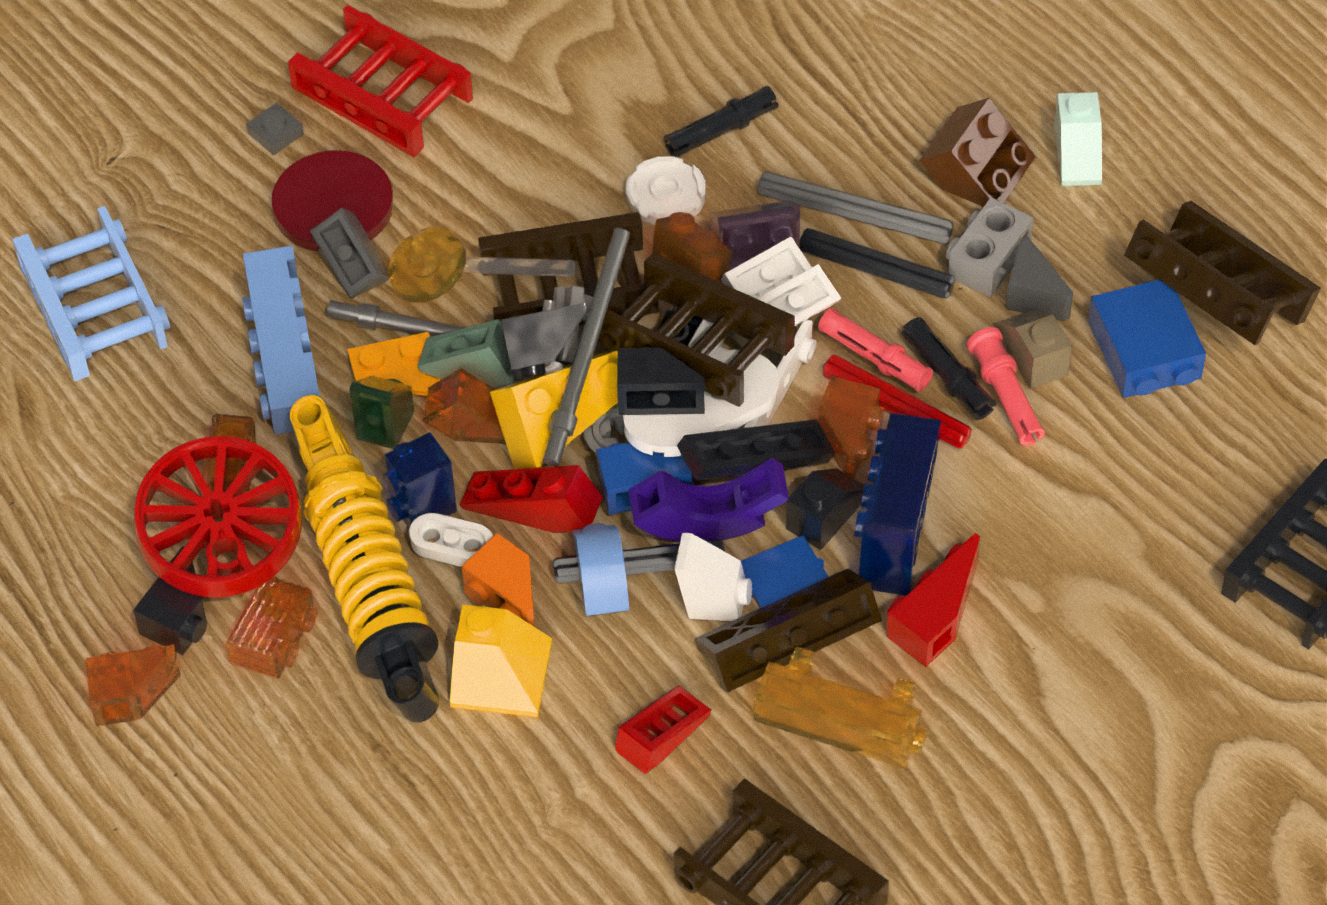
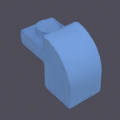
[573,523,630,616]

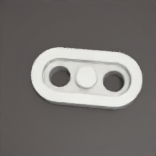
[409,513,493,567]

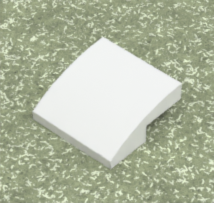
[721,237,841,326]

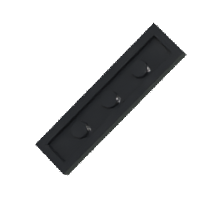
[677,419,836,480]

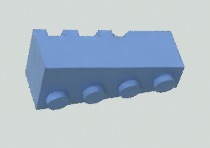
[242,245,320,435]

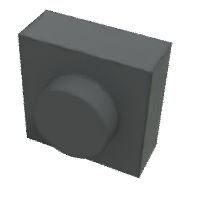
[246,103,304,156]

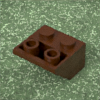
[919,98,1036,207]

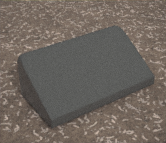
[310,208,392,298]

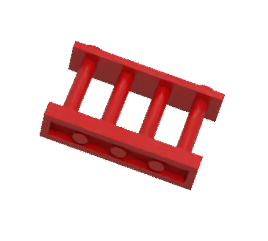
[288,5,473,157]

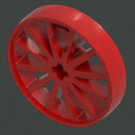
[134,436,302,597]

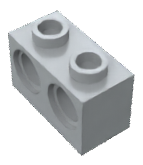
[946,198,1034,298]

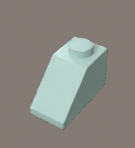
[1054,92,1102,186]

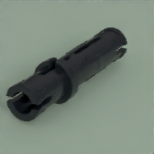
[663,85,778,157]
[902,317,996,420]

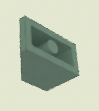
[418,319,517,392]

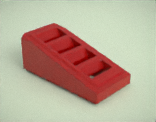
[615,685,711,774]

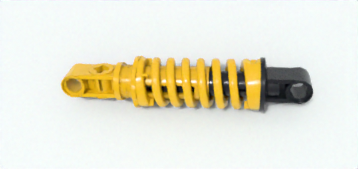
[289,395,439,723]

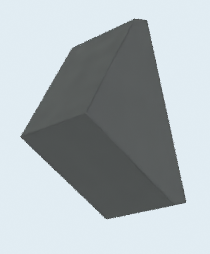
[1006,236,1073,321]

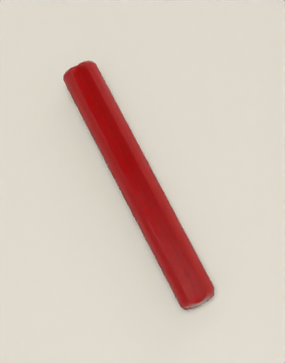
[823,355,972,449]

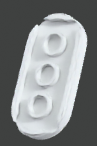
[623,350,780,457]

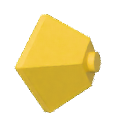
[450,604,552,717]

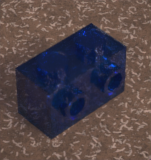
[383,432,457,529]

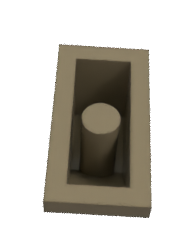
[994,310,1072,389]

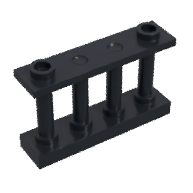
[1221,459,1327,650]

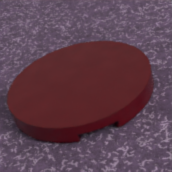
[272,150,393,252]

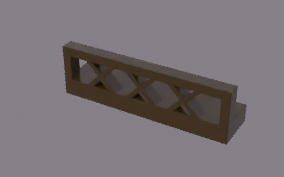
[695,568,882,693]

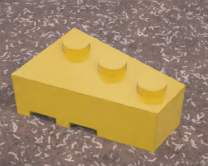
[490,350,618,469]

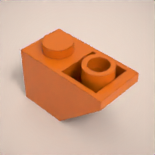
[462,533,535,627]

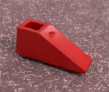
[460,465,603,533]
[886,533,980,667]

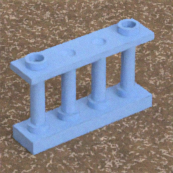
[12,206,170,382]

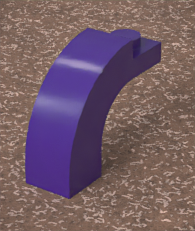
[629,458,789,542]

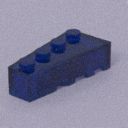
[854,413,941,596]

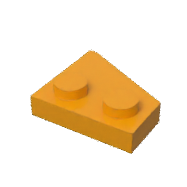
[347,331,447,405]

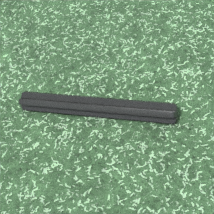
[758,171,953,244]

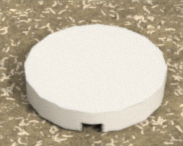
[626,156,706,226]

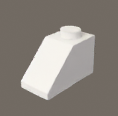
[675,533,752,621]

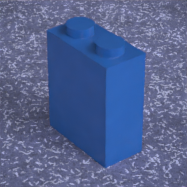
[1088,280,1206,398]

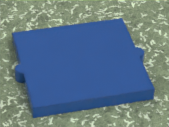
[741,535,829,608]

